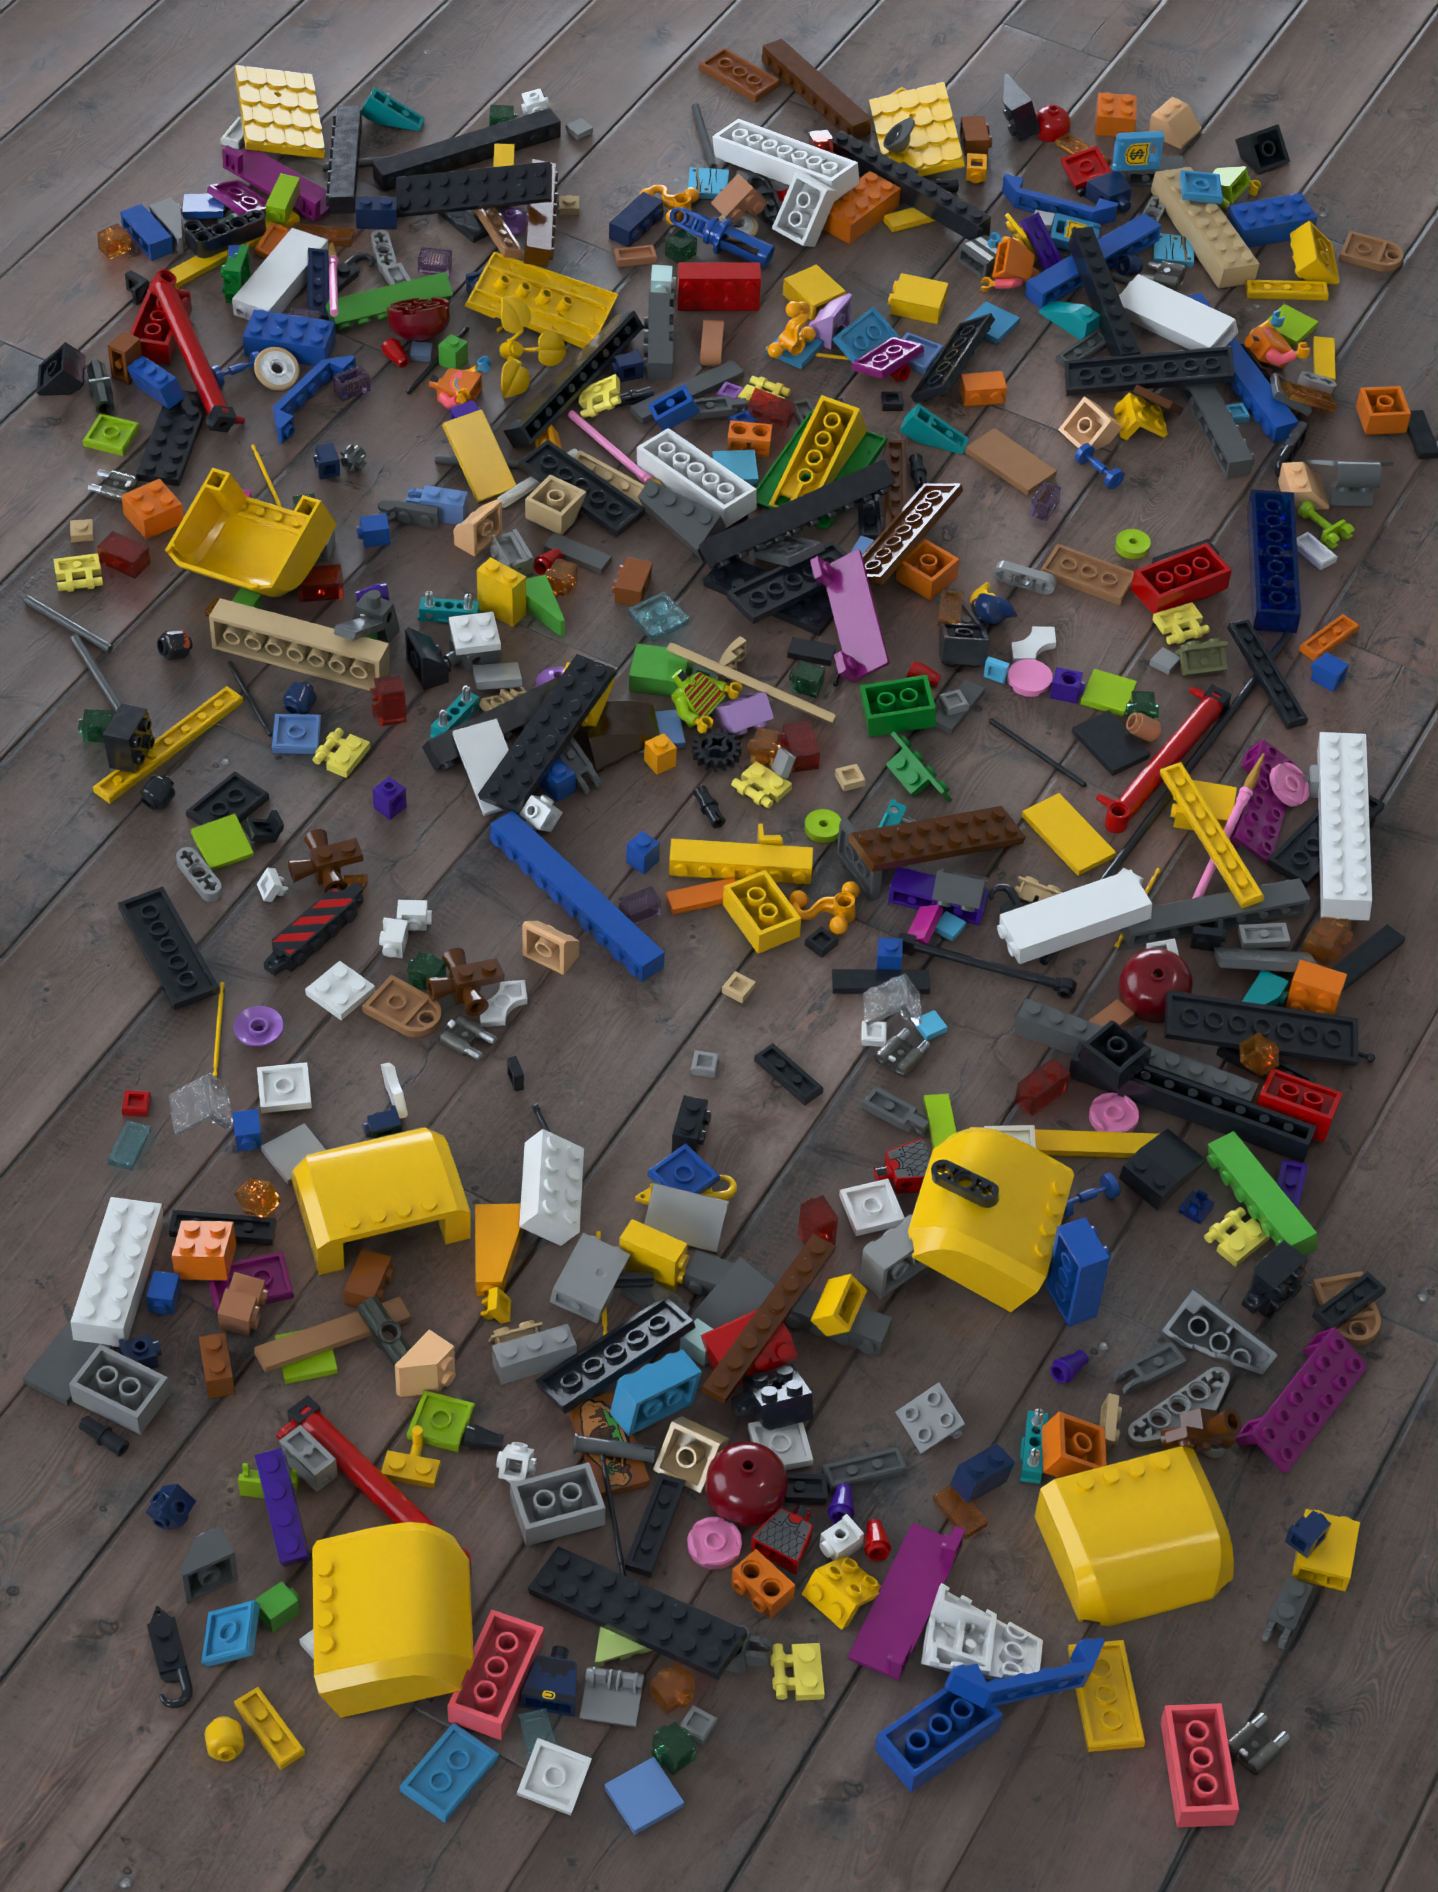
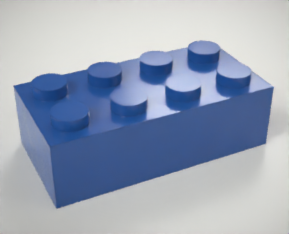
[1227,193,1317,248]
[243,309,336,366]
[1045,1217,1111,1327]
[875,1687,1003,1793]

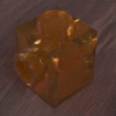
[97,223,131,259]
[545,558,578,597]
[747,727,782,767]
[1239,1033,1279,1076]
[234,1177,281,1217]
[650,1663,696,1715]

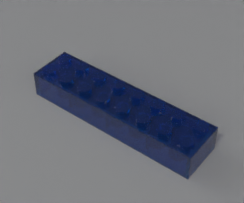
[1247,489,1301,633]

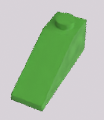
[526,575,565,637]

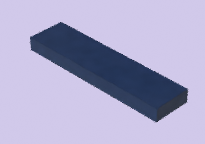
[307,247,329,321]

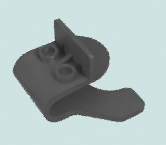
[1306,459,1394,506]

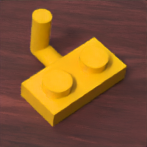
[381,1425,441,1489]

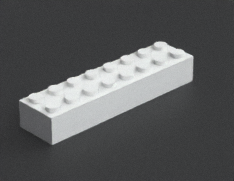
[712,119,860,201]

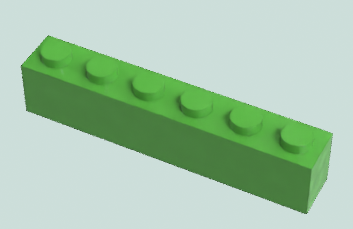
[326,272,453,331]
[1207,1131,1318,1255]

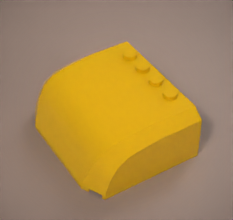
[165,468,337,597]
[291,1127,471,1275]
[908,1127,1074,1312]
[1035,1446,1234,1627]
[312,1522,474,1718]

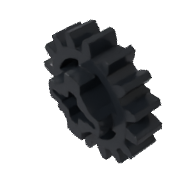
[692,728,742,772]

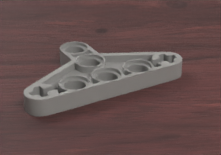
[1126,1367,1230,1458]

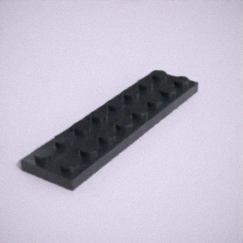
[396,161,552,218]
[1064,346,1235,396]
[478,654,617,815]
[1164,990,1358,1066]
[528,1546,748,1680]

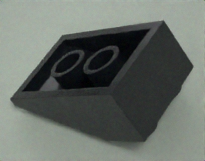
[1003,74,1041,142]
[1119,1128,1206,1211]

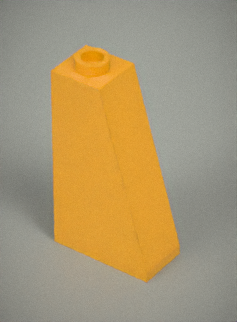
[475,1203,525,1298]

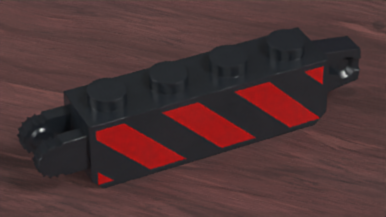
[264,883,364,976]

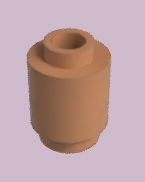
[1126,713,1161,742]

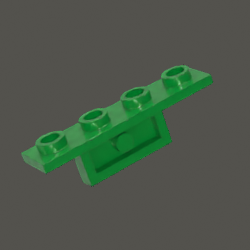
[886,731,953,803]

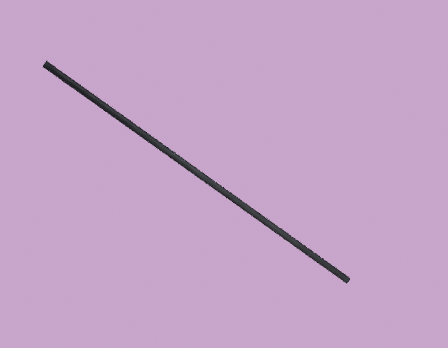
[1039,631,1293,965]

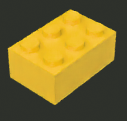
[723,870,801,954]

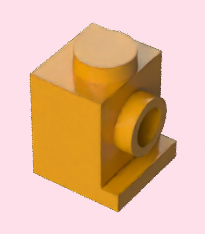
[965,153,987,184]

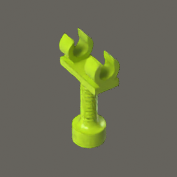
[1297,500,1355,549]

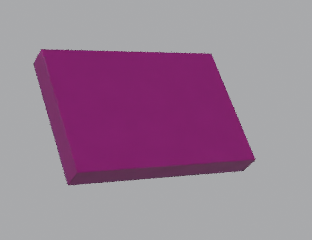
[207,180,268,216]
[851,337,924,379]
[208,1251,294,1315]

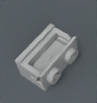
[490,529,534,576]
[279,1425,337,1493]

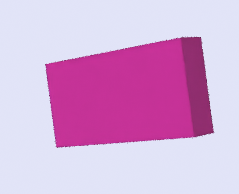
[908,905,943,944]

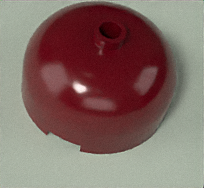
[386,297,450,342]
[1118,948,1193,1023]
[705,1442,788,1526]

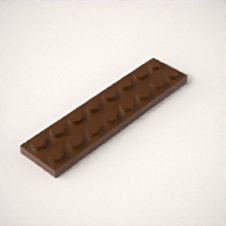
[862,483,963,586]
[848,806,1026,872]

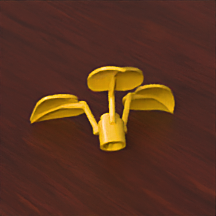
[499,296,566,398]

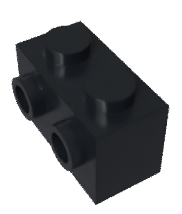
[672,1095,712,1153]

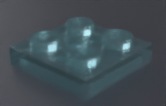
[627,592,689,641]

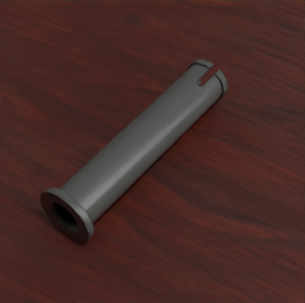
[573,1432,656,1463]

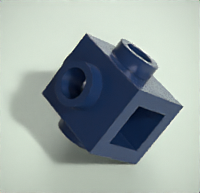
[146,1484,196,1530]

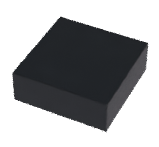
[881,391,904,411]
[804,927,839,958]
[507,1056,524,1092]

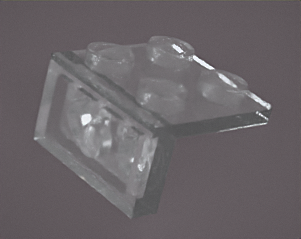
[863,973,922,1027]
[169,1073,233,1136]

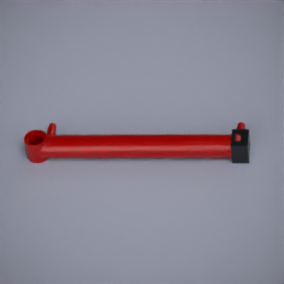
[149,269,245,433]
[1096,684,1232,834]
[276,1395,472,1578]

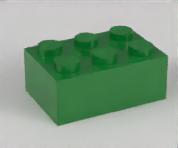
[860,675,936,737]

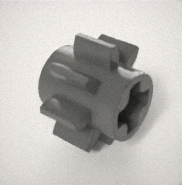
[340,444,367,472]

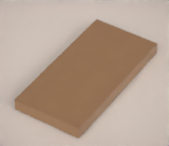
[965,428,1057,496]
[1040,544,1134,605]

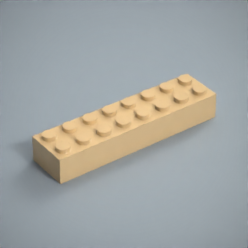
[1151,167,1260,289]
[209,598,391,694]

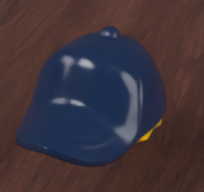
[969,582,1017,625]

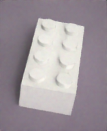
[519,1129,584,1246]

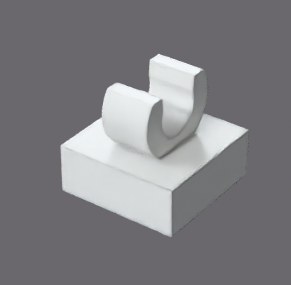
[257,867,288,902]

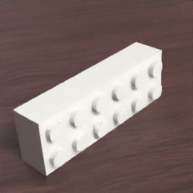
[637,428,756,528]
[71,1197,164,1347]

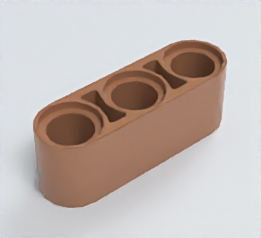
[700,319,724,367]

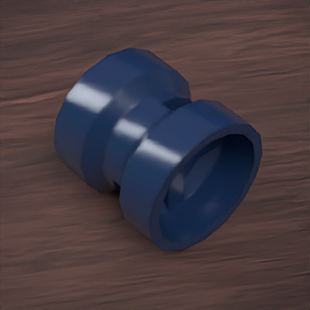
[1115,254,1144,275]

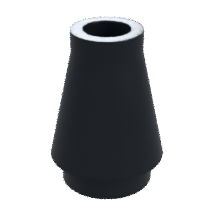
[463,1424,504,1451]

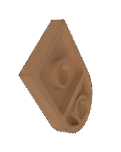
[1339,231,1403,272]
[362,975,442,1037]
[1312,1271,1381,1346]

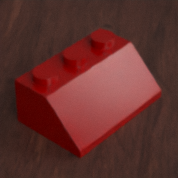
[1256,1068,1343,1142]
[700,1308,798,1386]

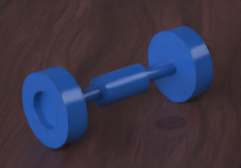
[211,351,259,387]
[1075,443,1125,489]
[1063,1173,1120,1218]

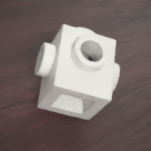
[521,89,550,116]
[519,795,563,832]
[496,1442,537,1483]

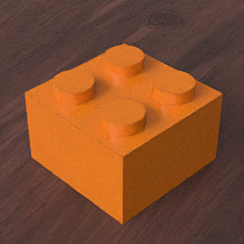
[1095,92,1137,137]
[1356,386,1411,435]
[121,479,184,540]
[896,538,959,601]
[1285,959,1347,1015]
[172,1221,237,1280]
[1041,1411,1107,1478]

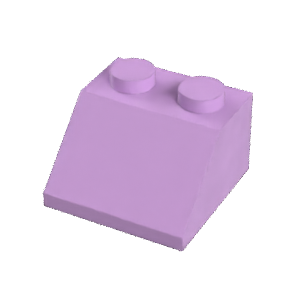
[809,293,852,350]
[711,692,774,736]

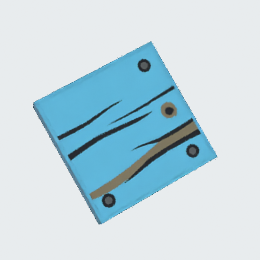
[688,167,729,199]
[1153,233,1194,268]

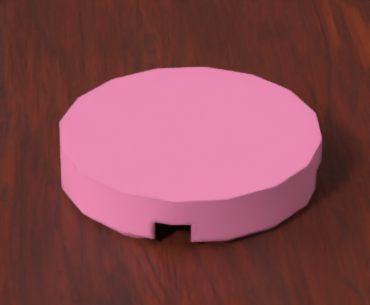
[1008,659,1052,697]
[1270,762,1310,807]
[1089,1092,1139,1133]
[687,1517,742,1570]

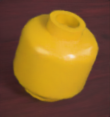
[204,1716,245,1762]

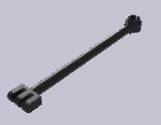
[899,933,1077,999]

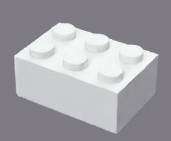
[772,173,838,247]

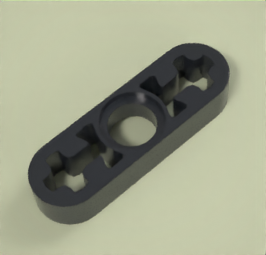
[931,1159,999,1208]

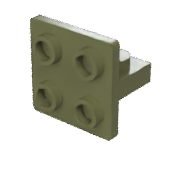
[1174,638,1229,676]

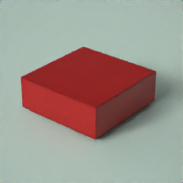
[122,1090,151,1117]

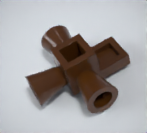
[288,829,364,893]
[426,948,505,1017]
[1160,1408,1241,1452]

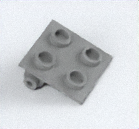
[895,1382,966,1455]
[579,1666,644,1727]

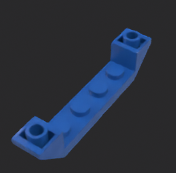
[1002,173,1118,225]
[273,356,357,444]
[945,1637,1104,1708]

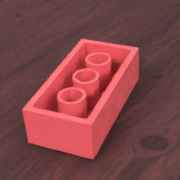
[448,1609,544,1741]
[1160,1703,1239,1828]

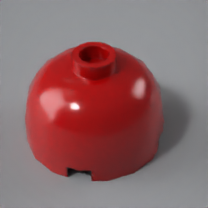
[1034,105,1071,142]

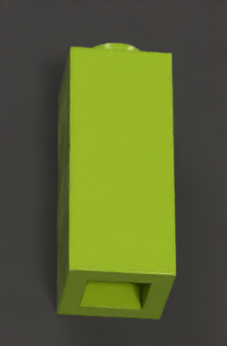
[265,173,300,225]

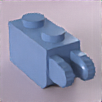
[404,485,468,524]

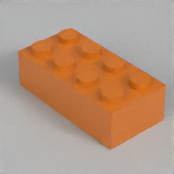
[823,171,901,244]

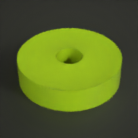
[1115,529,1151,559]
[804,809,842,843]

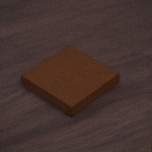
[1134,384,1183,415]

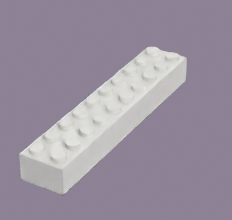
[1317,732,1372,921]

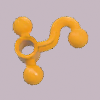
[640,185,699,225]
[767,301,816,359]
[789,881,860,935]

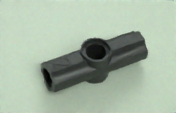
[87,360,114,415]
[356,1296,411,1368]

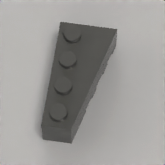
[643,292,674,380]
[638,479,726,562]

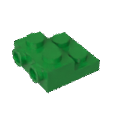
[221,245,251,303]

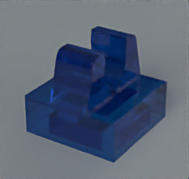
[1179,1189,1215,1225]

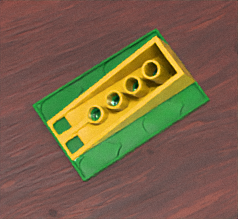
[756,395,888,530]

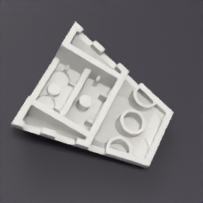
[921,1583,1043,1679]

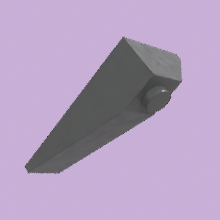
[1162,1284,1279,1375]

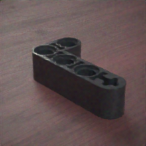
[183,210,267,258]

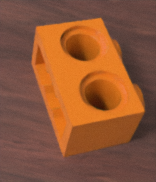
[727,420,772,458]
[731,1549,795,1619]

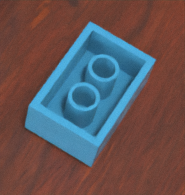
[610,1349,702,1436]

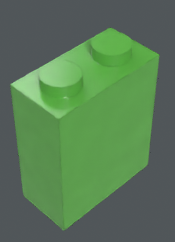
[629,643,693,697]

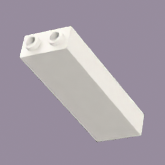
[232,228,328,320]
[1119,274,1238,350]
[997,869,1152,964]

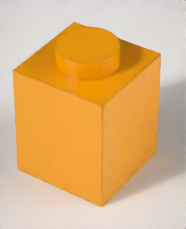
[644,733,677,775]

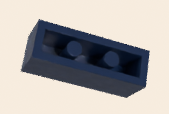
[609,192,664,247]

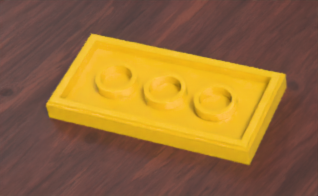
[442,409,516,503]
[1021,793,1116,876]
[1068,1640,1145,1752]

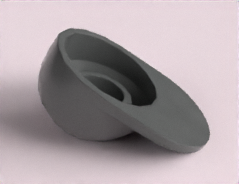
[883,118,915,154]

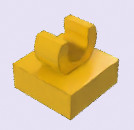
[480,1287,511,1324]

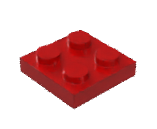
[1061,146,1111,191]

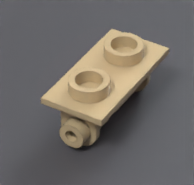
[1015,876,1063,904]
[488,1320,543,1346]

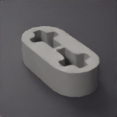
[1297,371,1337,395]

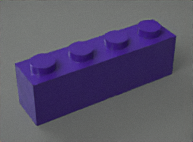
[888,867,989,926]
[254,1448,311,1567]

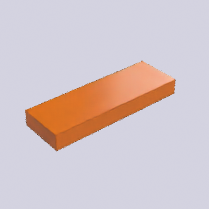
[1299,614,1360,661]
[666,877,735,915]

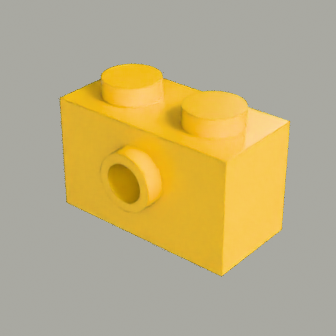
[811,1274,867,1336]

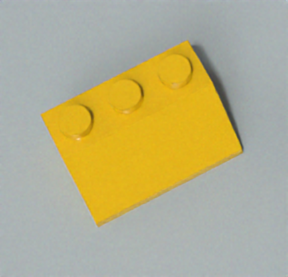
[1290,220,1340,284]

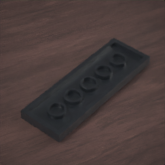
[911,313,995,403]
[136,390,207,486]
[519,439,645,537]
[727,541,847,624]
[703,558,834,636]
[1267,794,1385,888]
[118,886,220,1010]
[535,1296,696,1414]

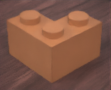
[711,173,768,224]
[217,1272,269,1337]

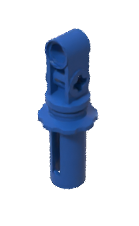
[669,207,775,268]

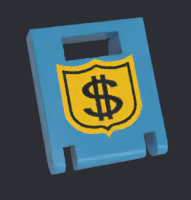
[1112,131,1164,171]
[1050,213,1101,250]

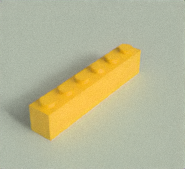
[669,839,813,884]

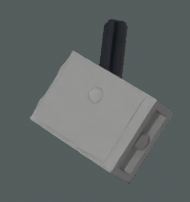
[550,1233,654,1324]

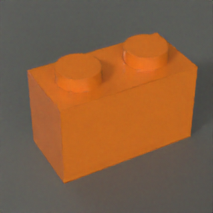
[959,371,1007,407]

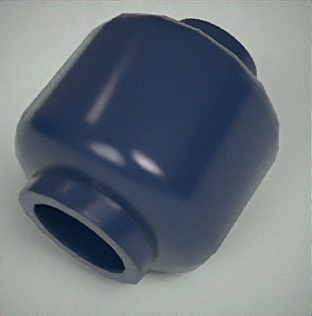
[283,681,317,714]

